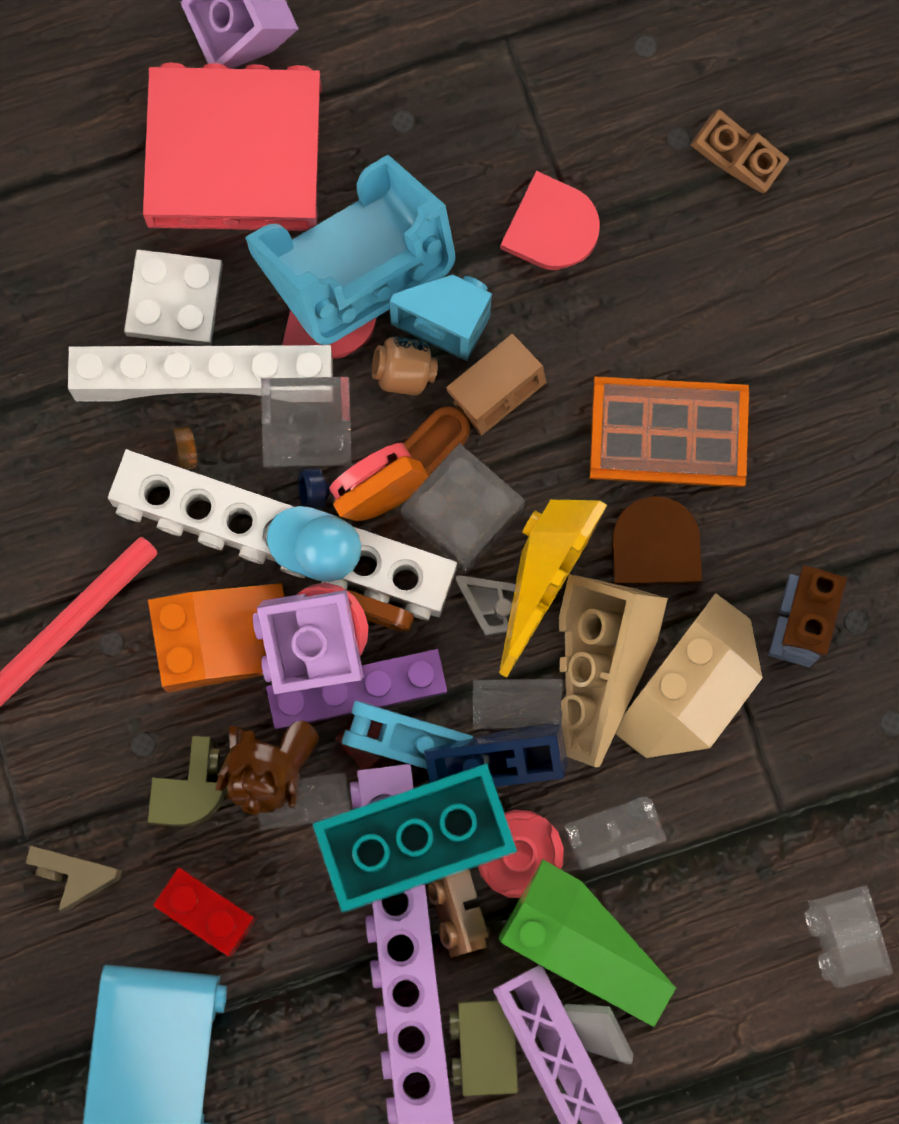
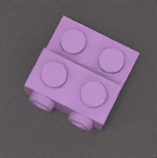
[253,590,364,694]

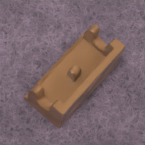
[446,333,547,436]

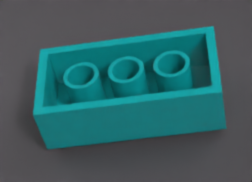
[312,764,517,913]

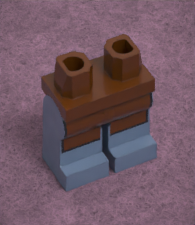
[767,565,847,667]

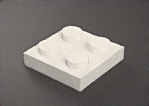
[124,250,223,346]

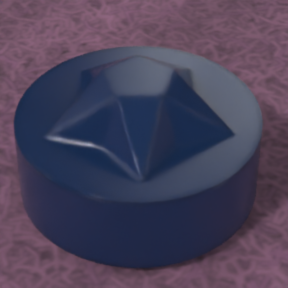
[298,468,330,511]

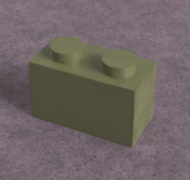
[449,1000,518,1096]

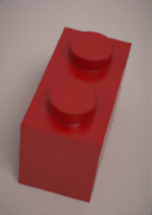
[153,867,257,956]

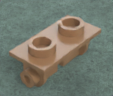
[426,870,489,958]

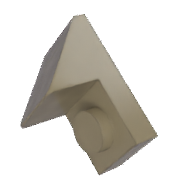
[26,846,123,911]

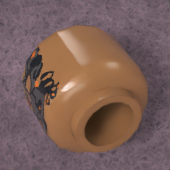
[372,337,438,396]

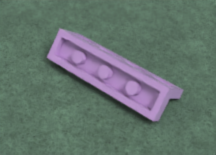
[493,965,623,1124]

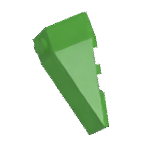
[498,859,676,1027]

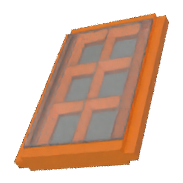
[590,377,749,487]

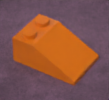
[148,583,285,693]

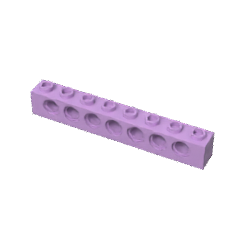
[350,764,453,1124]

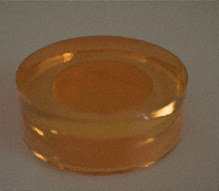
[173,426,197,470]

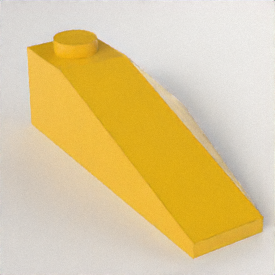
[499,499,607,678]

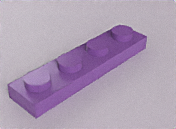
[266,649,447,731]

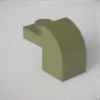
[148,736,227,827]

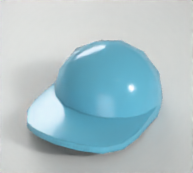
[267,506,362,582]

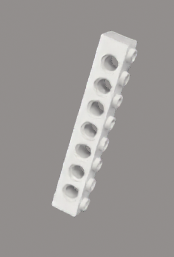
[108,449,457,621]

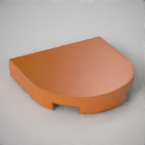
[333,456,429,521]

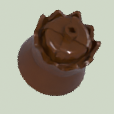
[215,720,319,815]

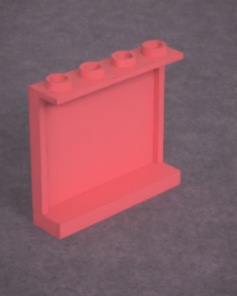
[143,63,321,231]

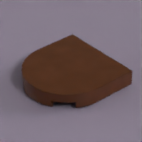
[612,496,702,585]

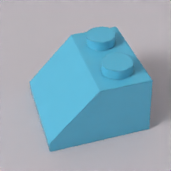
[390,275,492,361]

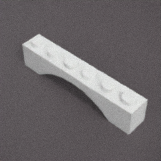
[68,345,333,401]

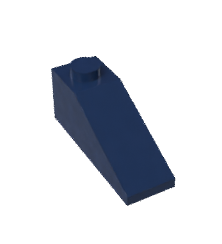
[424,722,568,787]

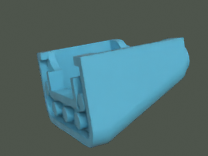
[246,155,455,345]
[83,965,227,1124]

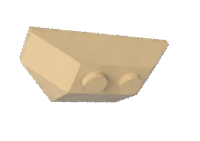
[615,593,763,758]

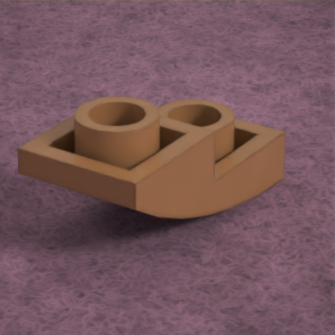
[690,109,789,193]

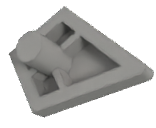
[455,575,516,636]
[564,1003,633,1064]

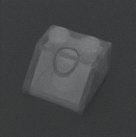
[261,377,352,469]

